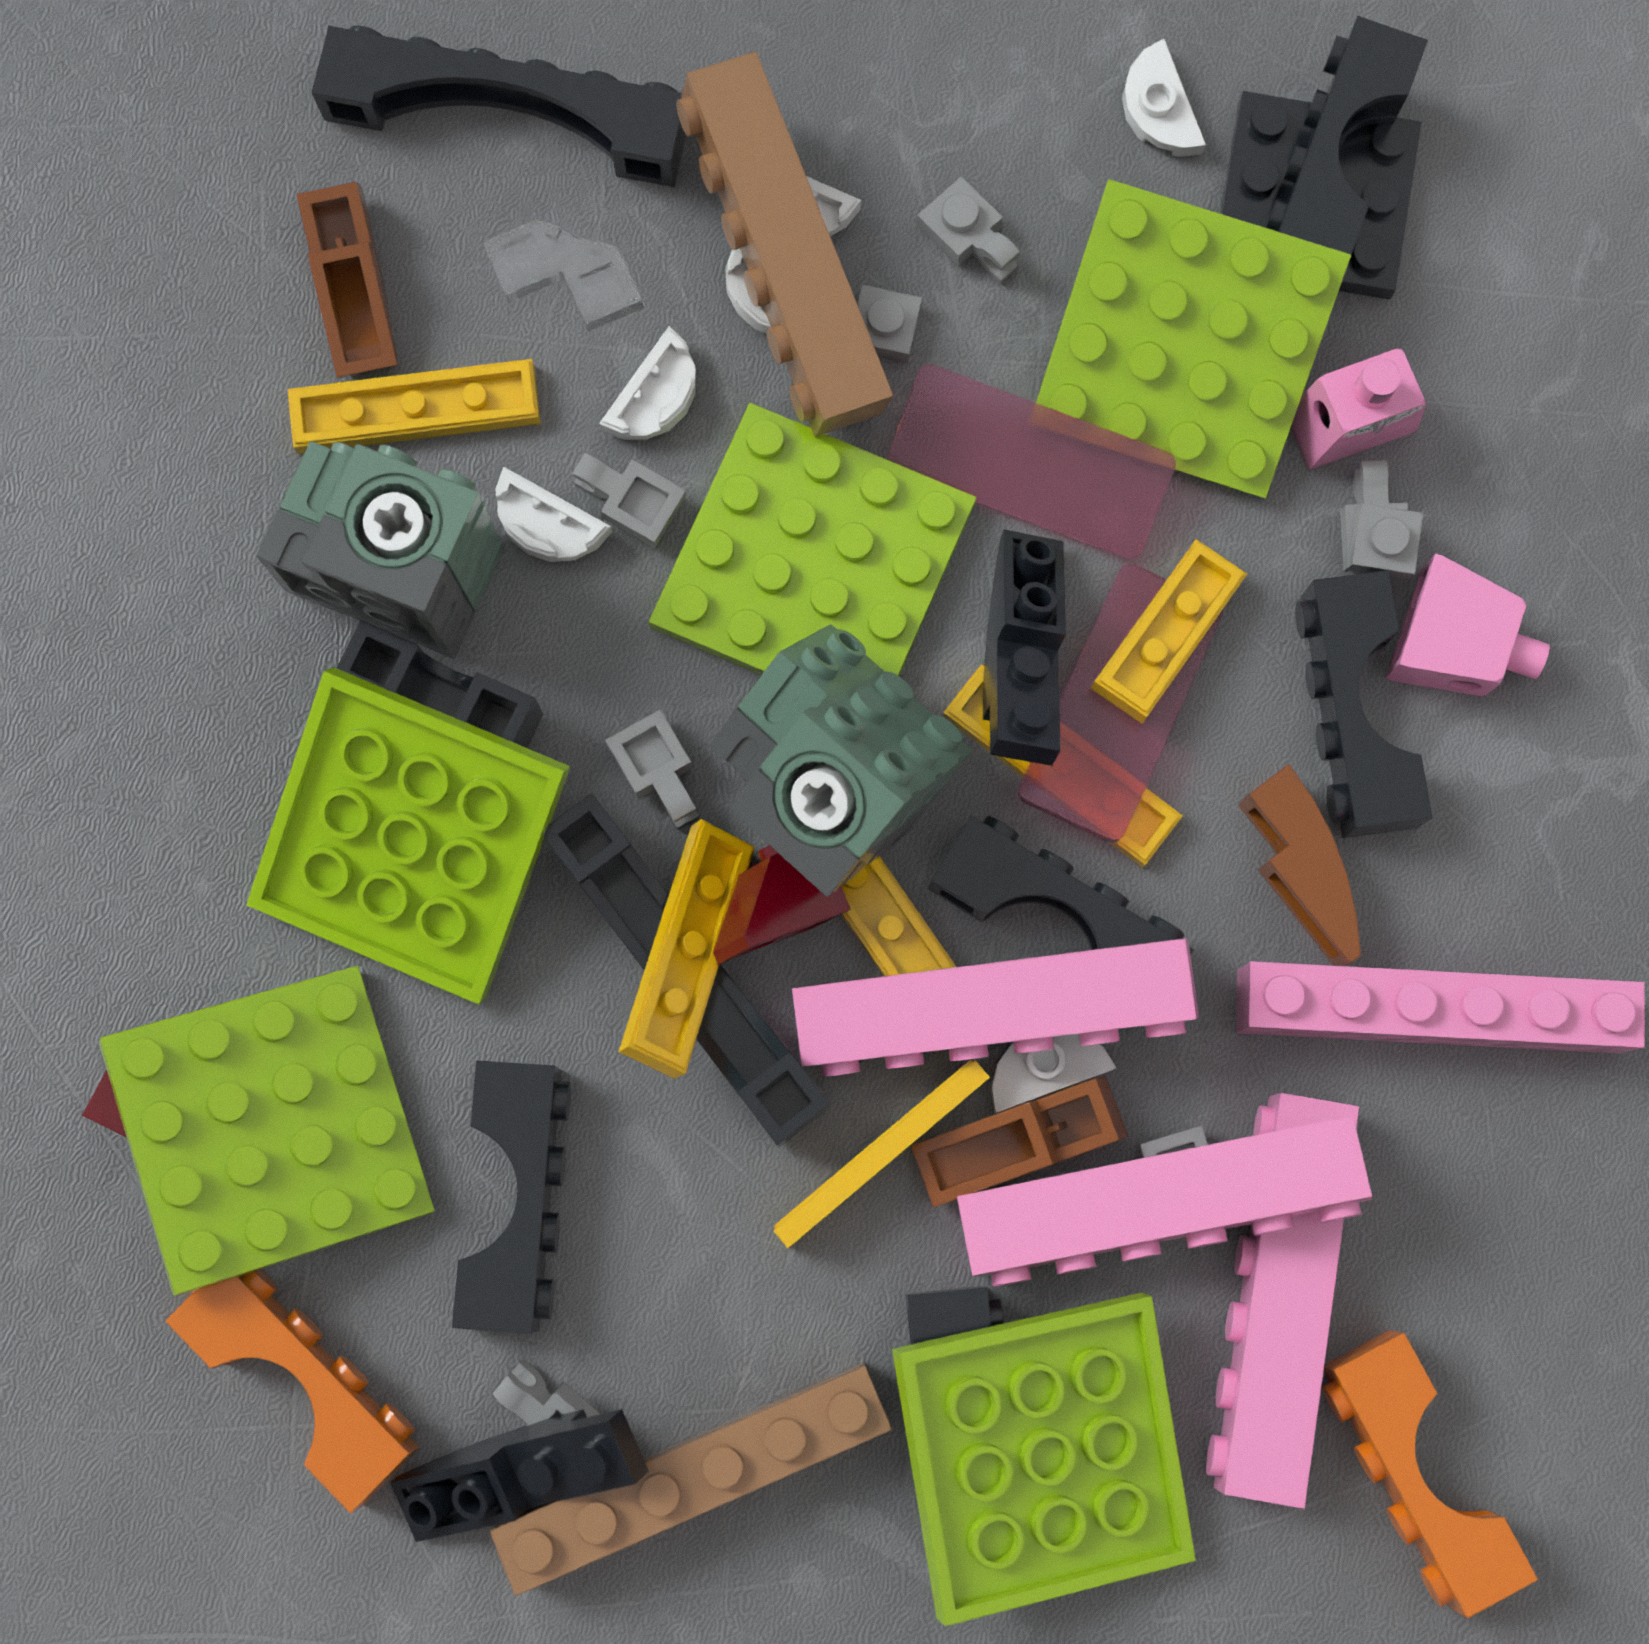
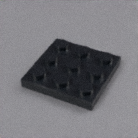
[1220,91,1422,300]

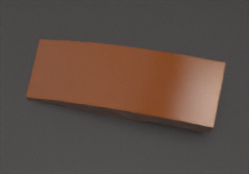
[296,182,398,378]
[1238,764,1361,966]
[911,1075,1128,1208]

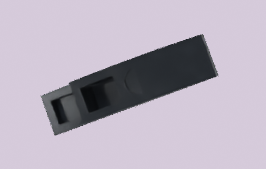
[982,529,1066,766]
[390,1409,649,1542]

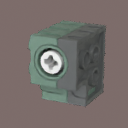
[256,441,504,659]
[709,624,973,897]

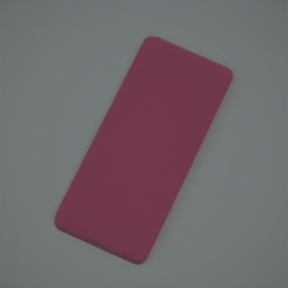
[887,364,1176,559]
[1018,563,1223,843]

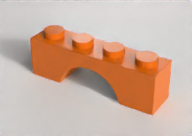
[165,1269,420,1514]
[1321,1330,1538,1619]

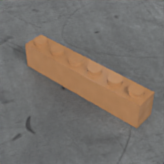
[676,51,894,437]
[490,1362,892,1596]

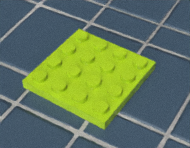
[1029,179,1351,498]
[648,402,977,676]
[246,667,571,1005]
[99,965,435,1297]
[892,1292,1196,1626]

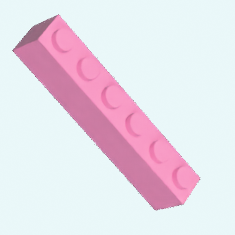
[792,938,1199,1076]
[1236,961,1645,1054]
[1206,1093,1359,1509]
[957,1115,1372,1287]

